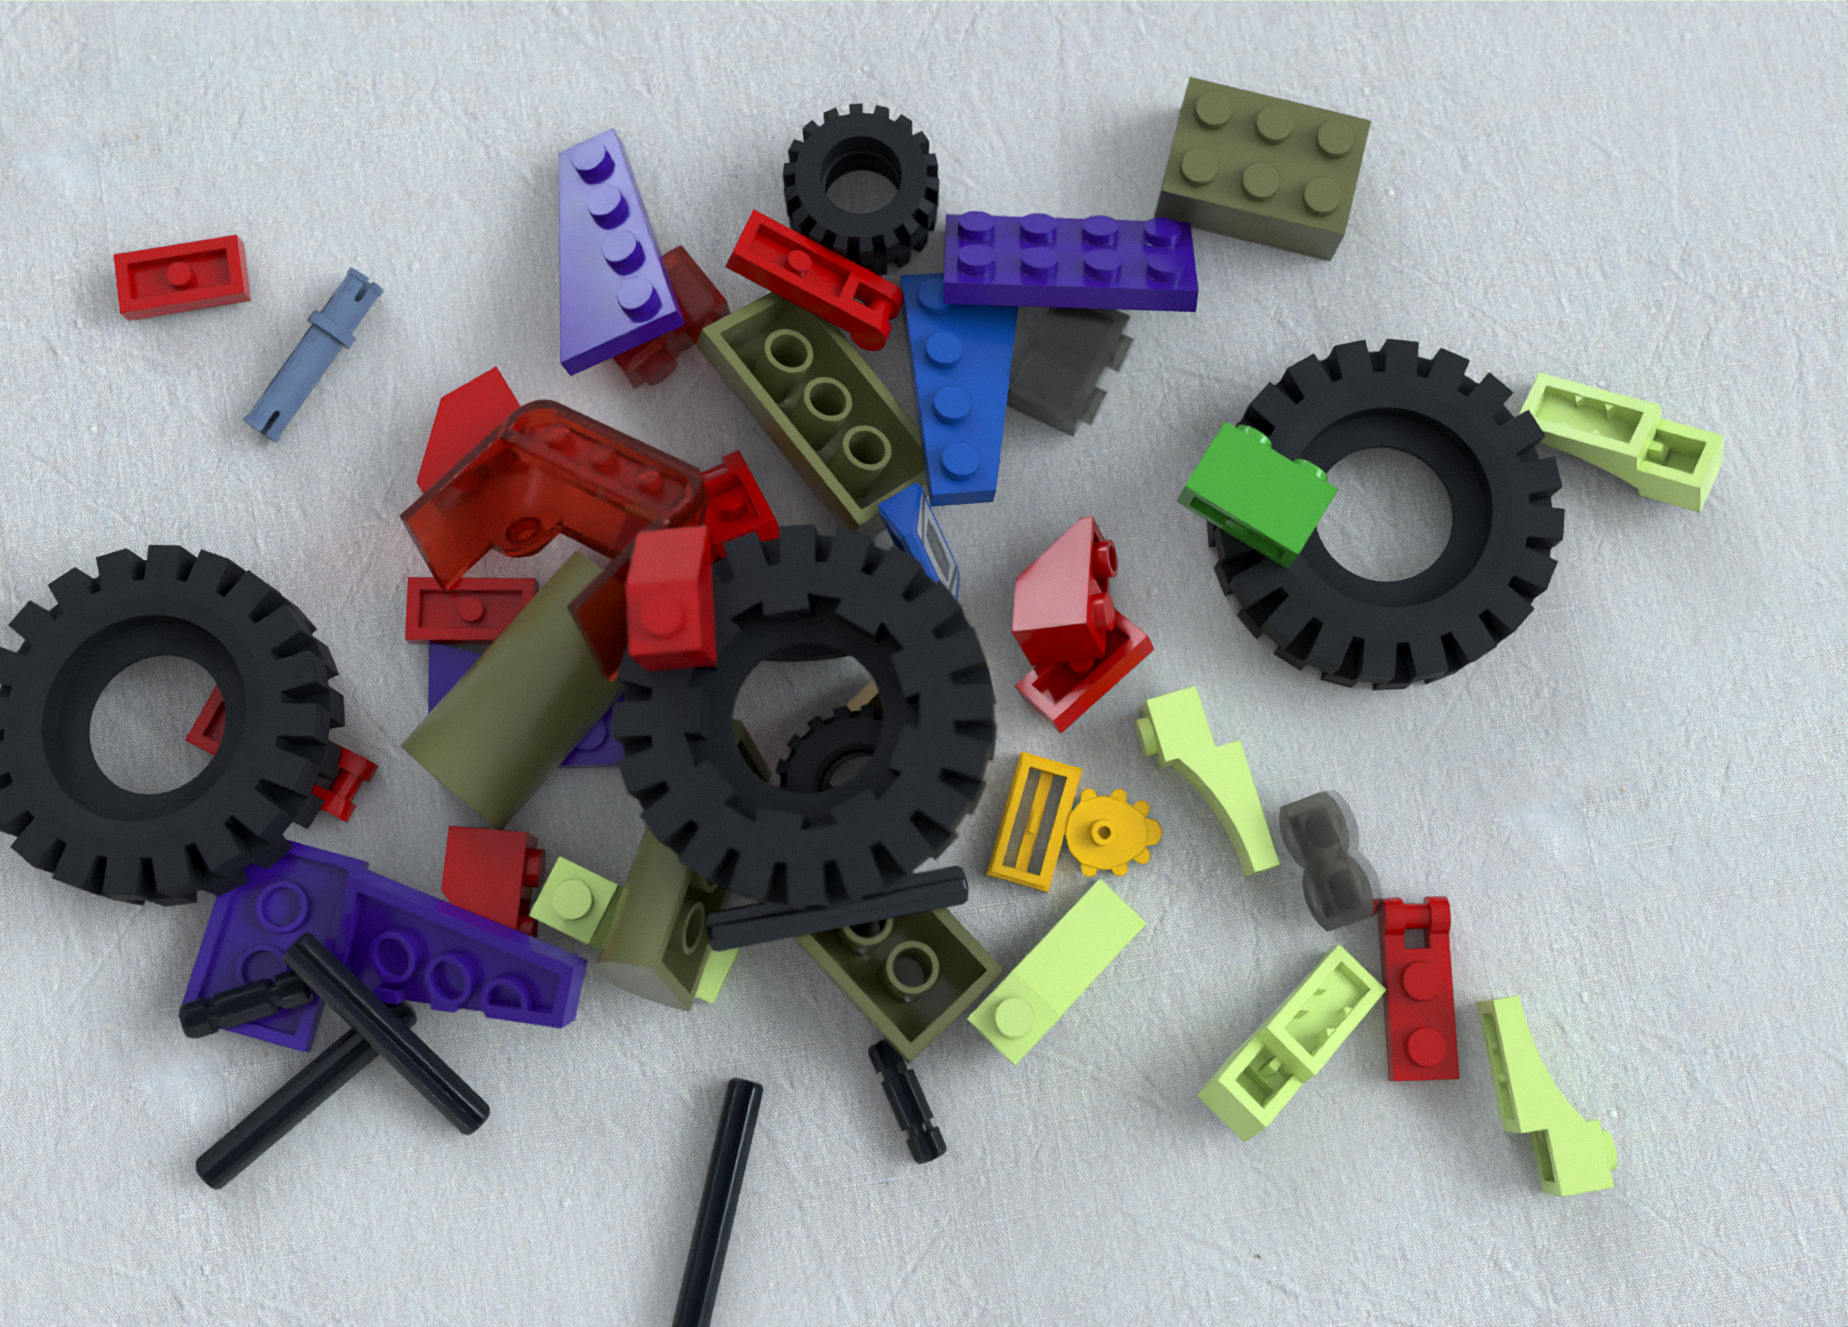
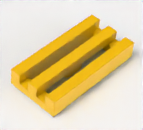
[986,751,1082,894]

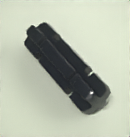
[179,970,314,1039]
[868,1039,947,1164]

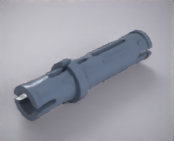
[243,267,384,443]

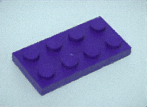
[943,211,1199,312]

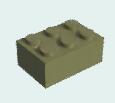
[1153,77,1371,261]

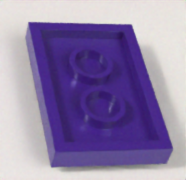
[178,839,369,1052]

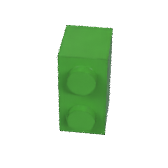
[1177,421,1339,569]

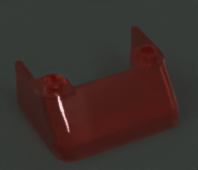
[399,399,709,682]

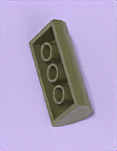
[697,292,929,538]
[400,551,629,830]
[595,719,772,1012]
[755,783,1005,1064]

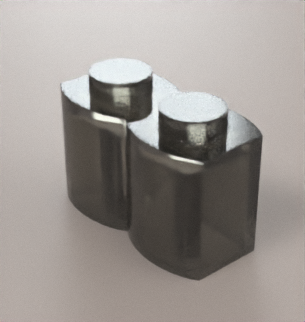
[1007,307,1135,437]
[1279,790,1382,932]

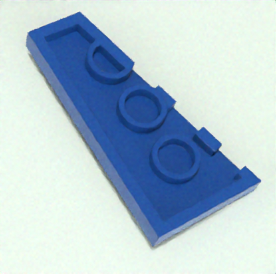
[899,273,1018,507]

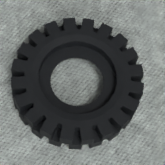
[1207,339,1565,690]
[613,524,997,910]
[0,545,345,907]

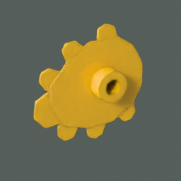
[1065,788,1163,877]

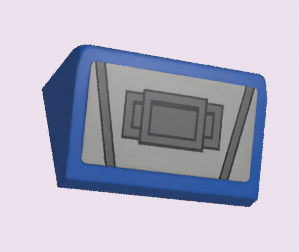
[877,483,960,600]

